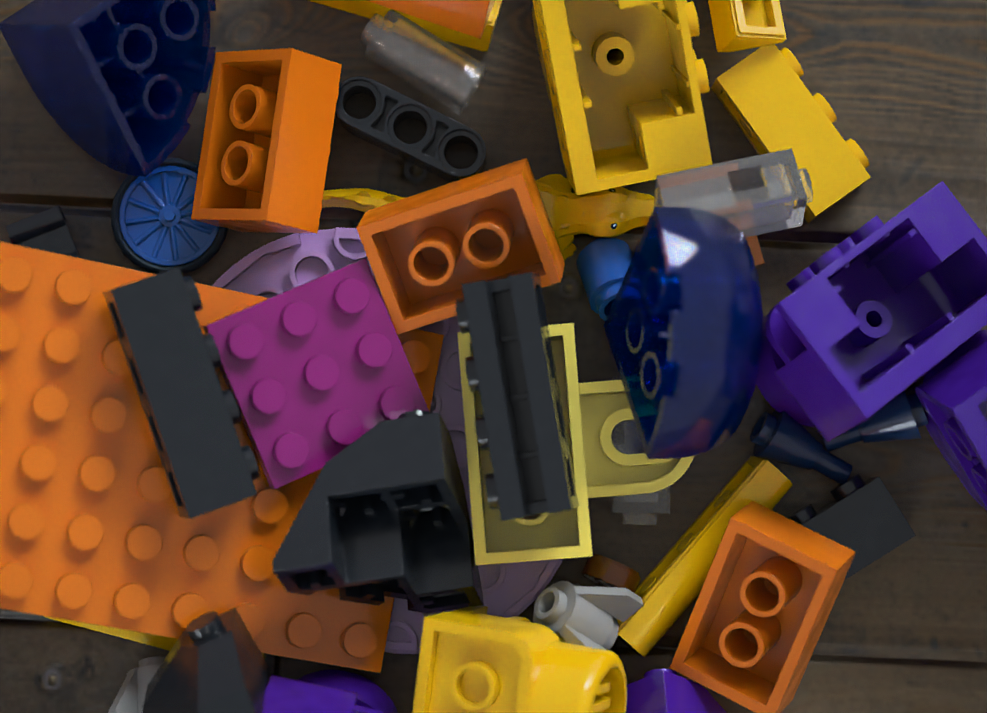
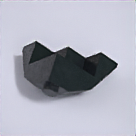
[273,410,484,613]
[142,608,268,713]

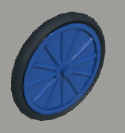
[111,158,228,274]

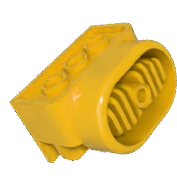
[532,0,713,196]
[412,605,627,713]

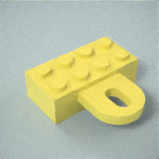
[457,323,698,566]

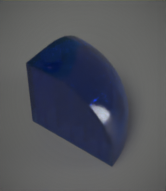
[0,0,216,177]
[603,206,763,459]

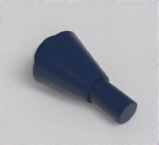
[823,390,928,452]
[750,410,853,484]

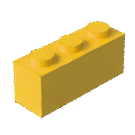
[711,44,871,223]

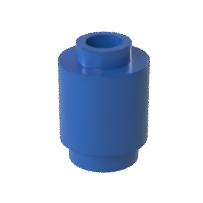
[576,238,645,323]

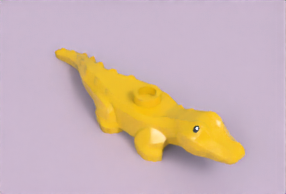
[322,174,661,261]

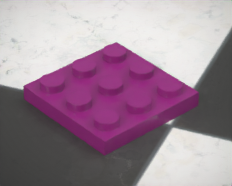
[202,258,429,489]

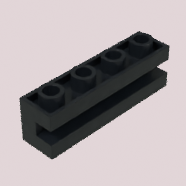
[103,267,260,519]
[456,272,579,521]

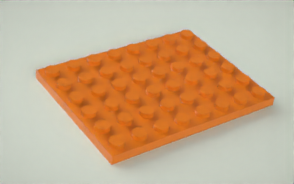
[0,242,444,673]

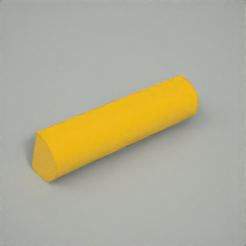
[616,456,793,658]

